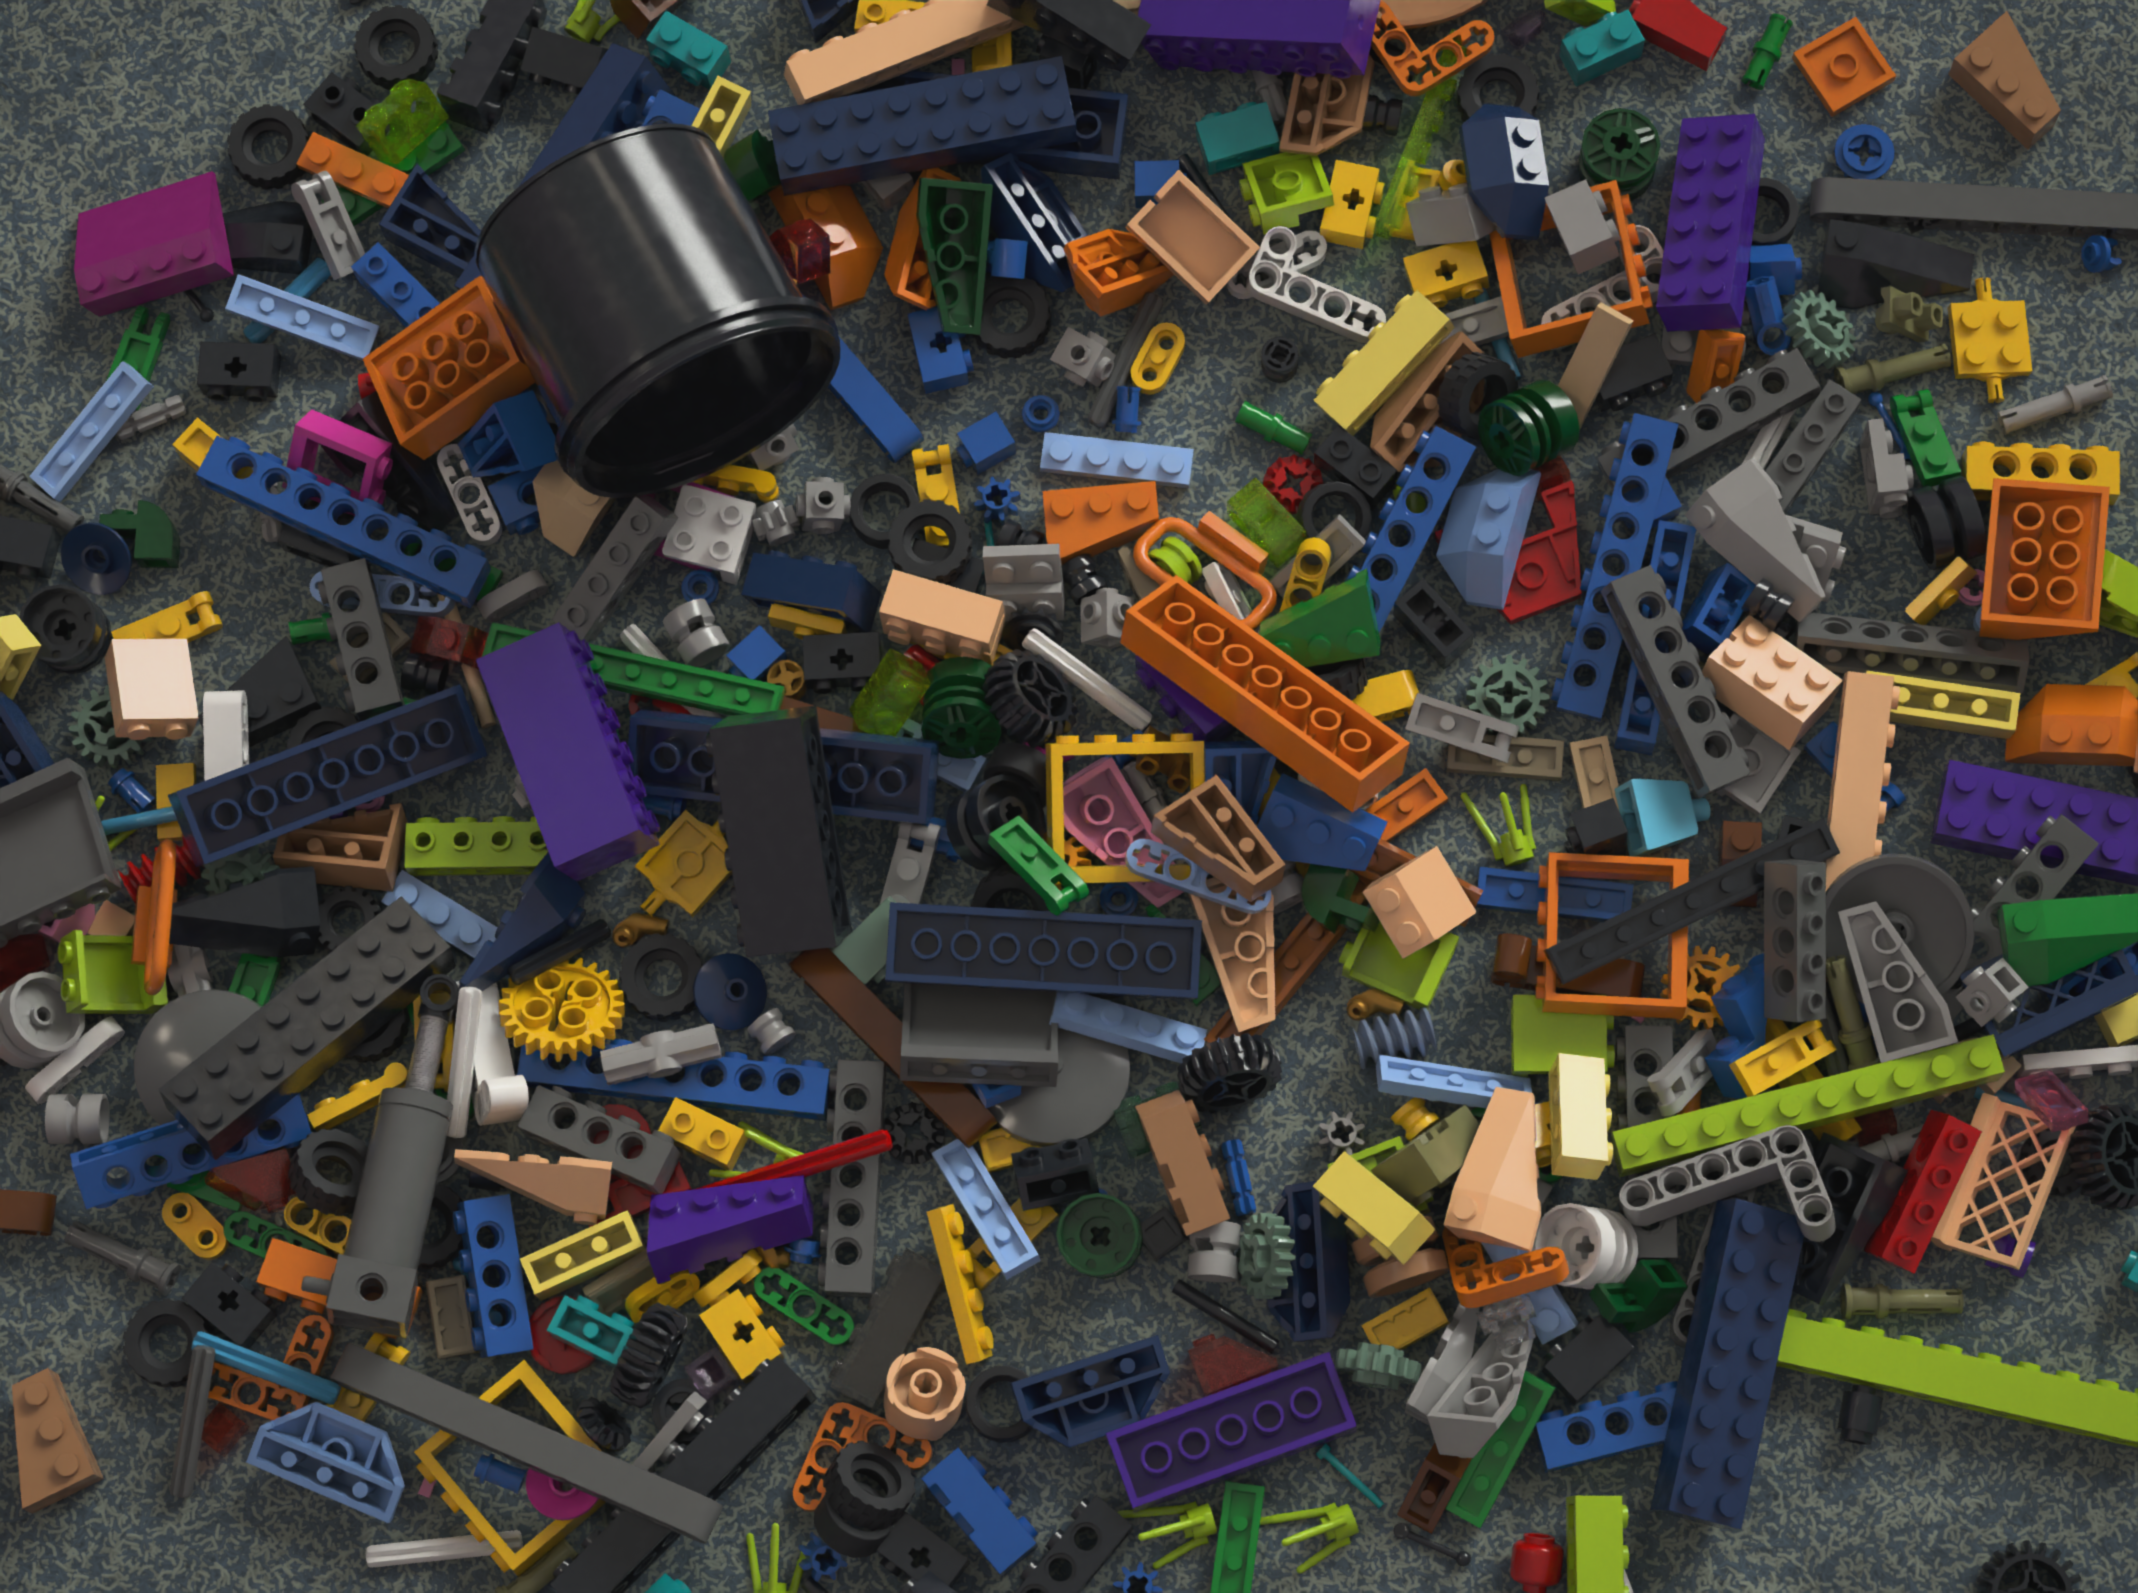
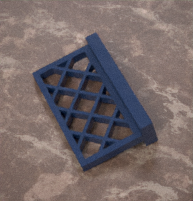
[1959,950,2138,1061]

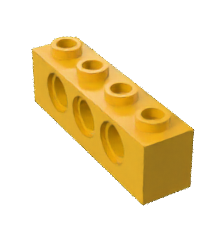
[1962,441,2120,505]

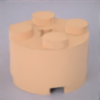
[883,1347,966,1441]

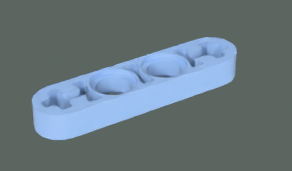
[310,571,456,617]
[1125,838,1271,914]

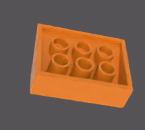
[363,275,535,460]
[1979,478,2110,640]

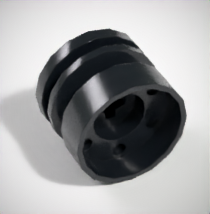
[19,584,112,674]

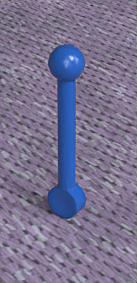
[1868,392,1911,461]

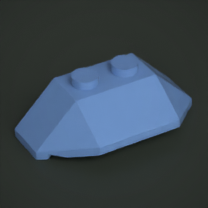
[1436,469,1541,610]
[246,1402,405,1523]

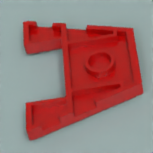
[1434,480,1582,625]

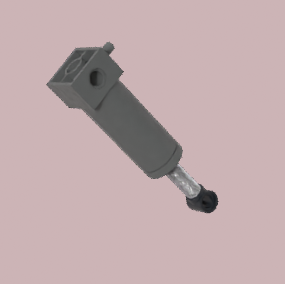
[301,974,459,1338]

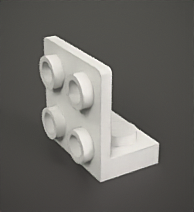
[662,485,758,585]

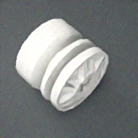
[1533,1203,1638,1290]

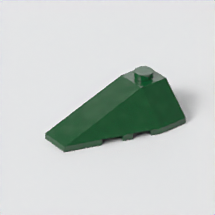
[916,178,993,335]

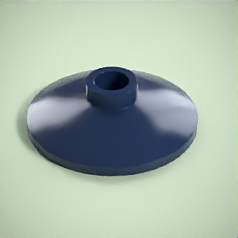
[61,522,132,595]
[693,953,767,1030]

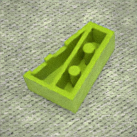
[2099,549,2138,638]

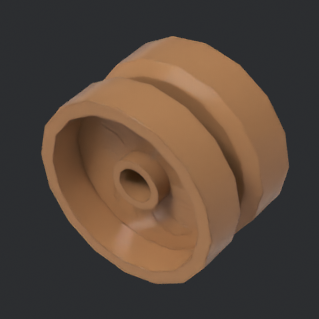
[1351,1216,1450,1298]

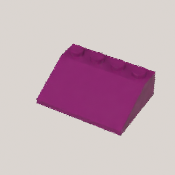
[74,171,234,317]

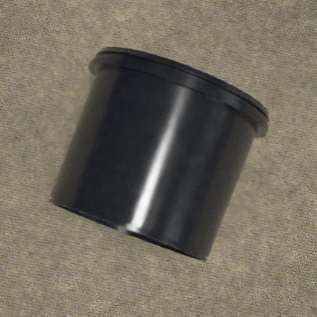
[474,123,840,498]

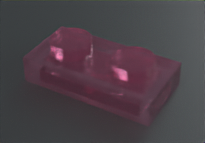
[2015,1070,2088,1132]

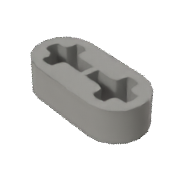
[477,570,548,623]

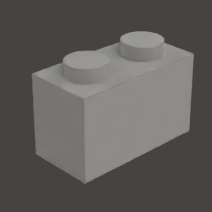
[1544,179,1621,275]
[1406,183,1496,247]

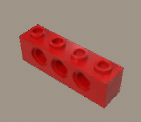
[1864,1110,1982,1274]

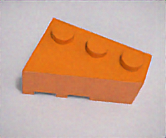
[1042,481,1159,565]

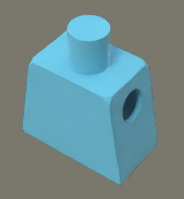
[1614,779,1711,857]

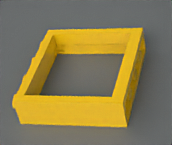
[1046,733,1207,884]
[414,1360,606,1577]

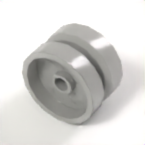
[0,971,85,1069]

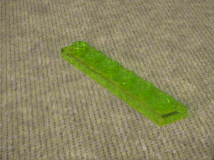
[1376,29,1468,240]

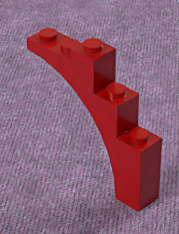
[1629,0,1727,71]

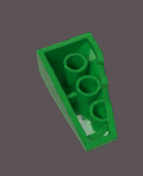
[1997,893,2138,987]

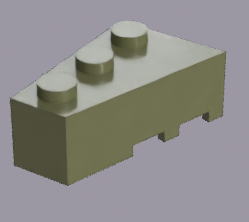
[1371,1104,1479,1207]

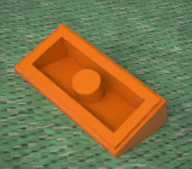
[1686,329,1746,403]

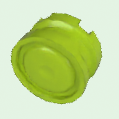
[1148,536,1202,584]

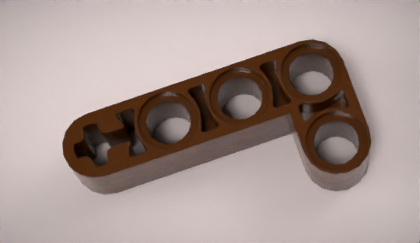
[1490,933,1645,998]

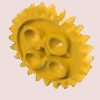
[499,958,625,1062]

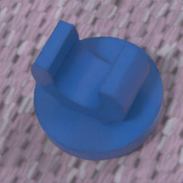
[2081,235,2122,273]

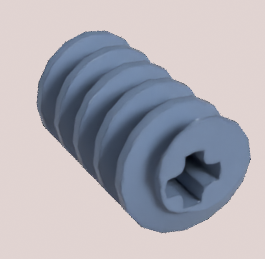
[1352,1007,1437,1069]

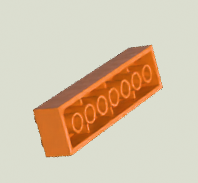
[1120,575,1410,813]

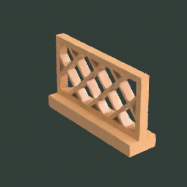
[1931,1093,2076,1270]

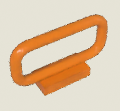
[1133,511,1277,630]
[131,839,178,995]

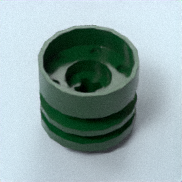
[1578,108,1661,201]
[1478,380,1580,476]
[921,657,1002,759]
[1056,1193,1144,1279]

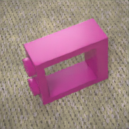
[282,410,393,516]

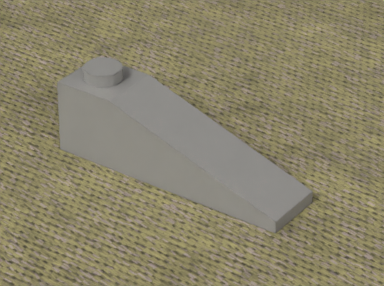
[1685,458,1826,622]
[1838,901,1958,1063]
[1404,1281,1480,1426]
[1427,1322,1536,1458]

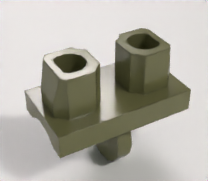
[1875,286,1943,342]

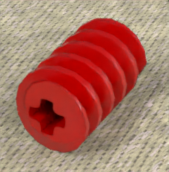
[118,833,205,904]

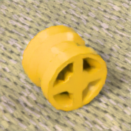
[1390,1097,1440,1142]

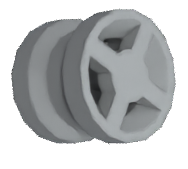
[747,1008,796,1056]

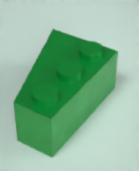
[1259,568,1380,667]

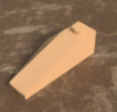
[1188,877,1275,1033]
[1443,1087,1541,1252]
[454,1149,612,1225]

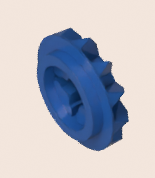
[1834,124,1894,180]

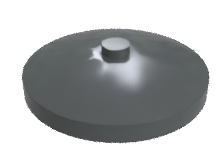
[1826,854,1974,1004]
[134,989,269,1128]
[980,1028,1130,1147]

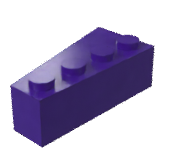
[647,1175,814,1284]

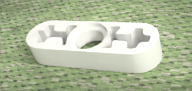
[1227,230,1327,299]
[437,444,502,545]
[25,1016,125,1104]

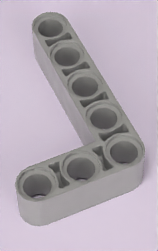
[1619,1125,1836,1242]

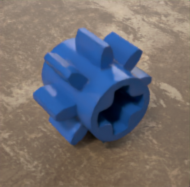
[974,477,1021,526]
[798,1532,848,1582]
[1113,1562,1163,1593]

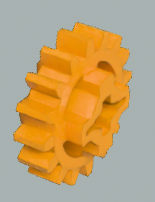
[1660,946,1741,1030]

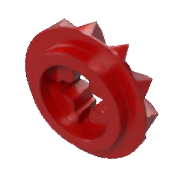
[1263,454,1323,514]

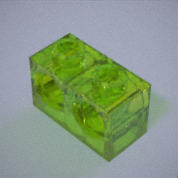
[356,79,449,164]
[1227,477,1306,568]
[849,648,931,736]

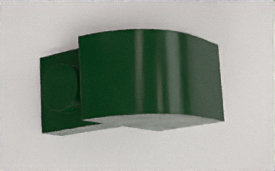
[724,129,781,202]
[99,500,180,568]
[1302,864,1380,934]
[1589,1259,1688,1333]

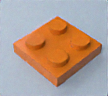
[1792,17,1896,117]

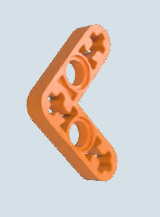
[1371,0,1494,96]
[1442,1227,1569,1308]
[208,1315,334,1421]
[793,1402,933,1512]

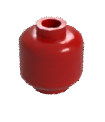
[1510,1533,1564,1593]

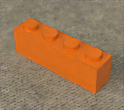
[256,1238,423,1339]

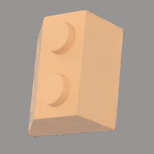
[1363,846,1476,959]

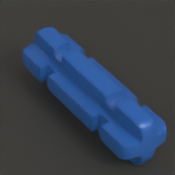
[1221,1139,1256,1216]

